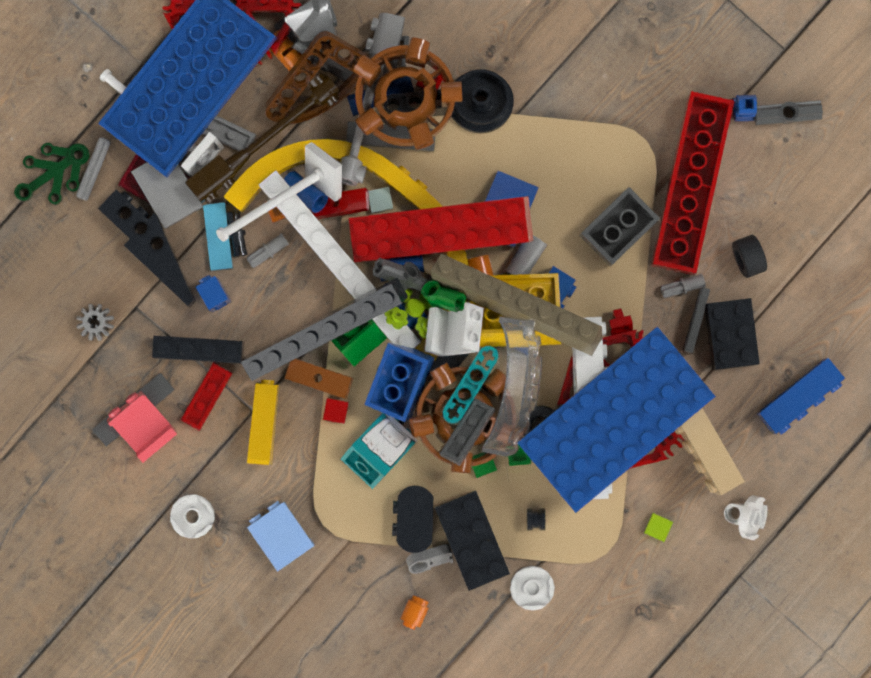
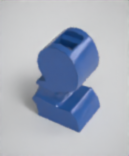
[732,95,757,121]

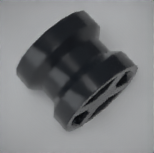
[527,508,546,531]

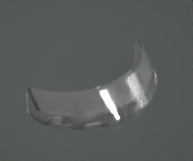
[482,317,542,456]

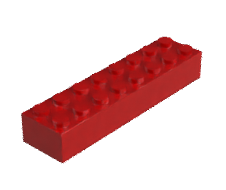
[651,91,734,276]
[349,196,534,262]

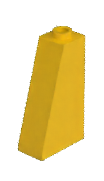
[247,379,279,465]

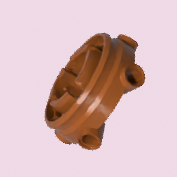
[353,37,462,150]
[409,363,521,474]

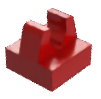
[609,308,633,335]

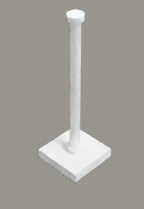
[100,69,224,177]
[216,142,342,242]

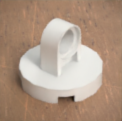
[724,495,768,540]

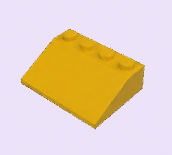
[470,273,561,347]

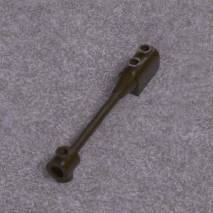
[185,73,340,204]

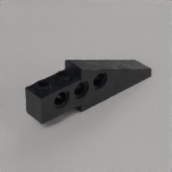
[98,189,196,307]

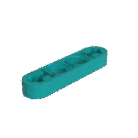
[443,346,498,424]

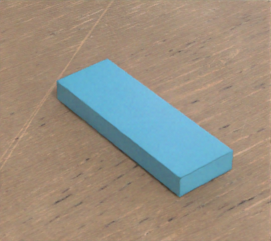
[203,202,233,271]

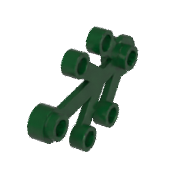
[14,143,90,205]

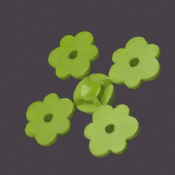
[384,289,442,338]

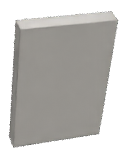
[131,162,203,229]

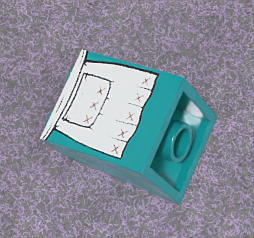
[340,413,418,489]

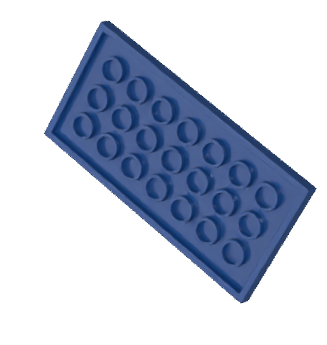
[98,0,277,177]
[517,326,716,513]

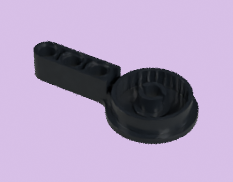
[383,69,514,133]

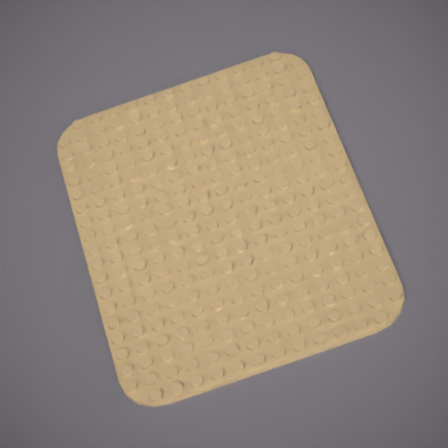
[313,104,657,564]

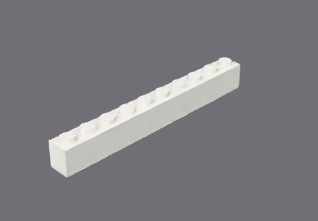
[259,171,421,348]

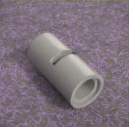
[505,235,547,275]

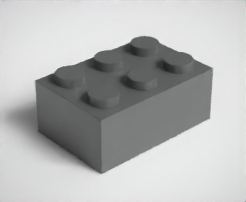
[579,187,660,267]

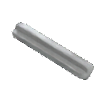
[76,137,111,201]

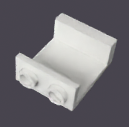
[425,302,484,357]

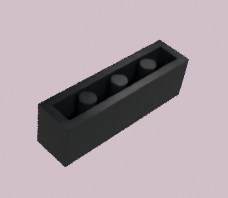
[152,335,245,364]

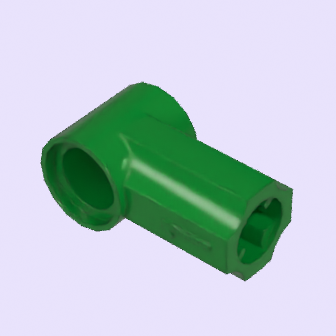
[421,280,467,313]

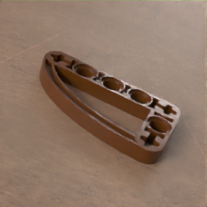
[265,31,370,124]

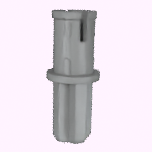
[247,233,289,268]
[661,274,706,298]

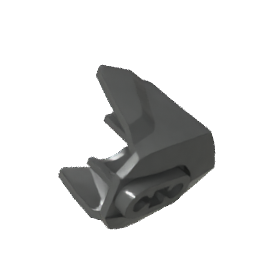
[274,0,338,45]

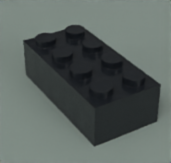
[435,490,510,591]

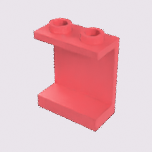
[107,391,177,463]

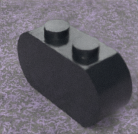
[392,485,434,553]

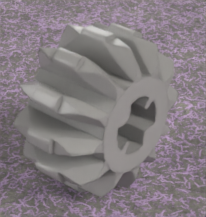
[76,304,114,341]

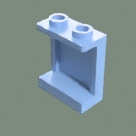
[247,501,315,572]

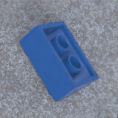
[364,343,435,422]

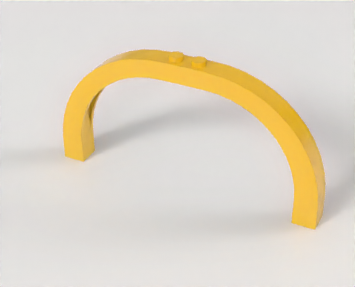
[223,139,468,362]

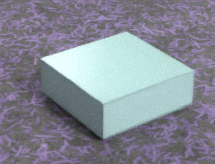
[369,187,394,213]

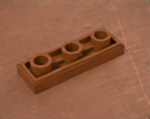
[285,359,354,399]

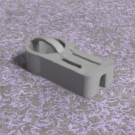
[406,544,453,574]

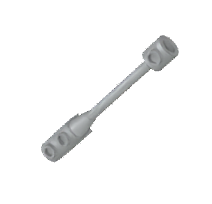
[339,13,405,186]

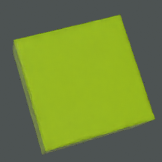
[644,513,673,542]

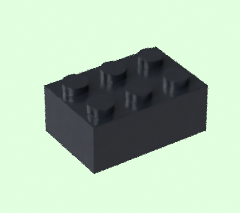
[705,298,760,371]

